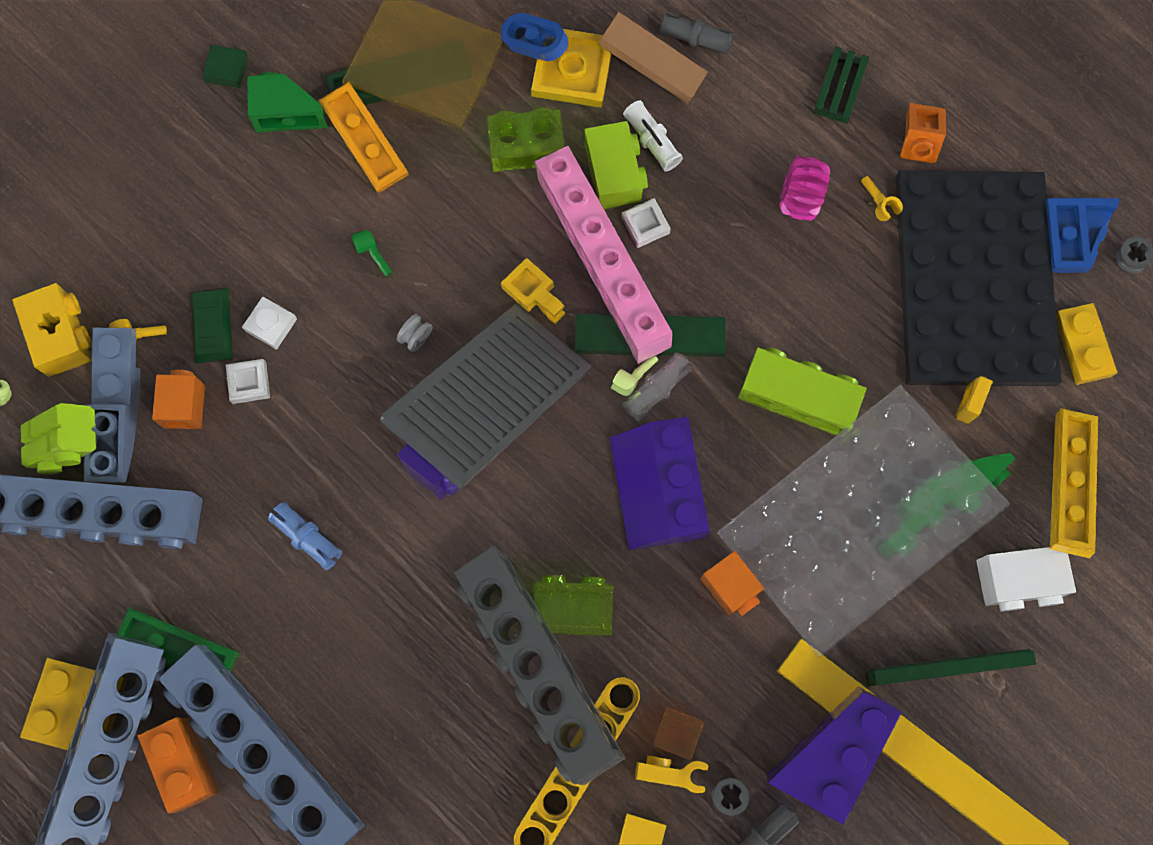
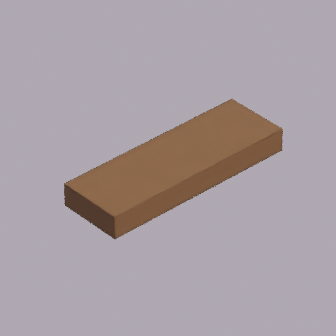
[598,12,708,104]

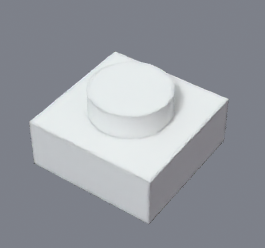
[242,297,297,350]

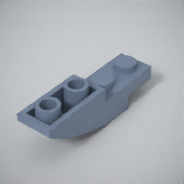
[84,328,141,482]

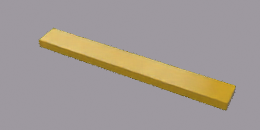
[777,639,1069,845]

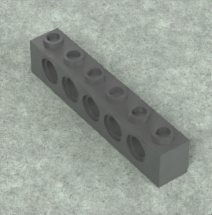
[454,546,625,785]

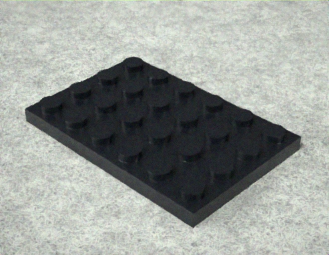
[896,170,1062,386]

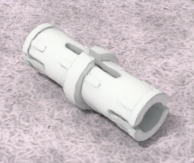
[623,100,683,172]

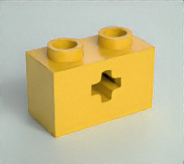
[12,283,92,377]

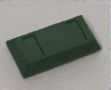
[190,288,233,364]

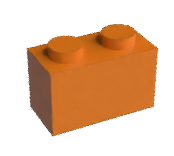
[138,717,220,814]

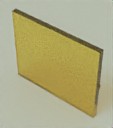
[343,0,504,130]

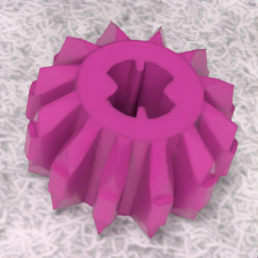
[779,156,830,221]

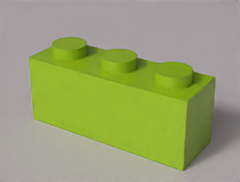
[738,347,867,439]

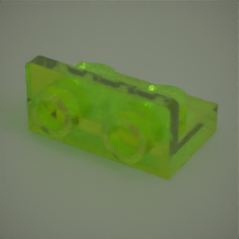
[534,575,614,636]

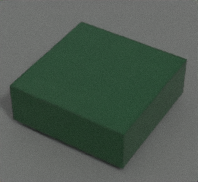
[202,45,248,88]

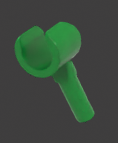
[351,230,393,277]

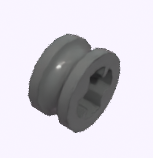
[1116,237,1153,274]
[711,777,750,816]

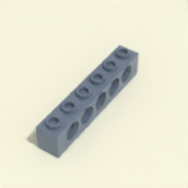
[0,475,203,549]
[35,633,166,845]
[158,645,365,845]

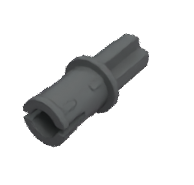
[739,804,799,845]

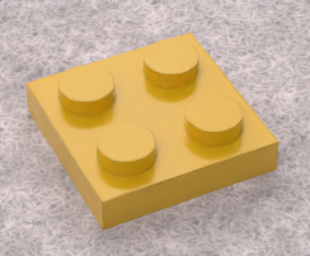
[531,29,612,108]
[20,658,128,758]

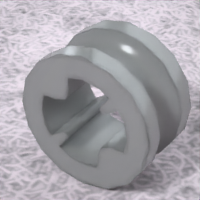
[397,314,433,352]

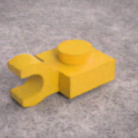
[501,258,565,324]
[634,755,709,793]

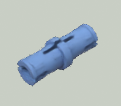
[268,502,342,570]

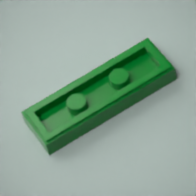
[116,608,239,685]

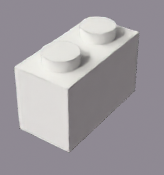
[976,547,1076,612]

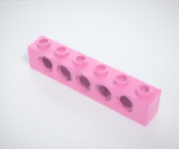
[535,146,672,364]

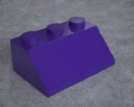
[610,417,709,551]

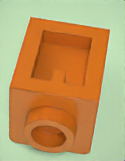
[900,103,946,163]

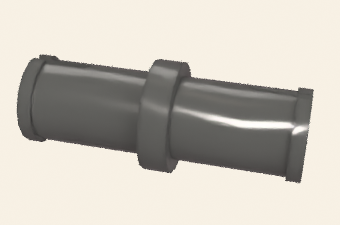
[660,12,735,55]

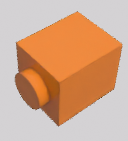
[152,370,205,429]
[700,551,764,616]

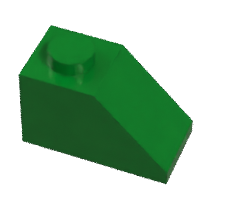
[247,72,328,133]

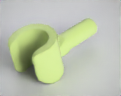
[611,356,658,396]

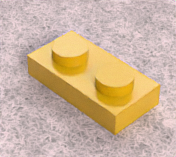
[1056,303,1118,385]

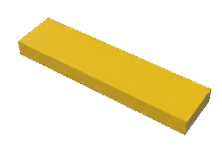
[1050,408,1098,558]

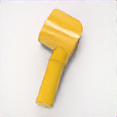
[861,176,903,221]
[109,319,167,339]

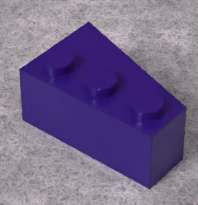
[766,687,902,825]

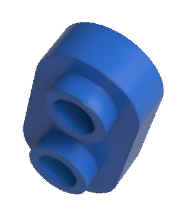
[501,13,568,61]

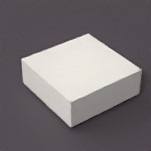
[621,198,671,248]
[226,359,270,404]

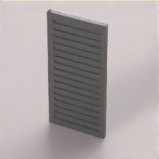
[379,303,592,490]

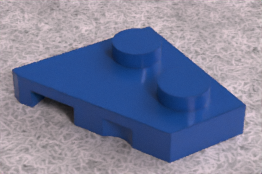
[1045,198,1119,273]

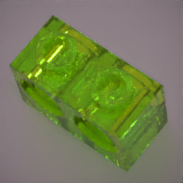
[487,107,564,172]

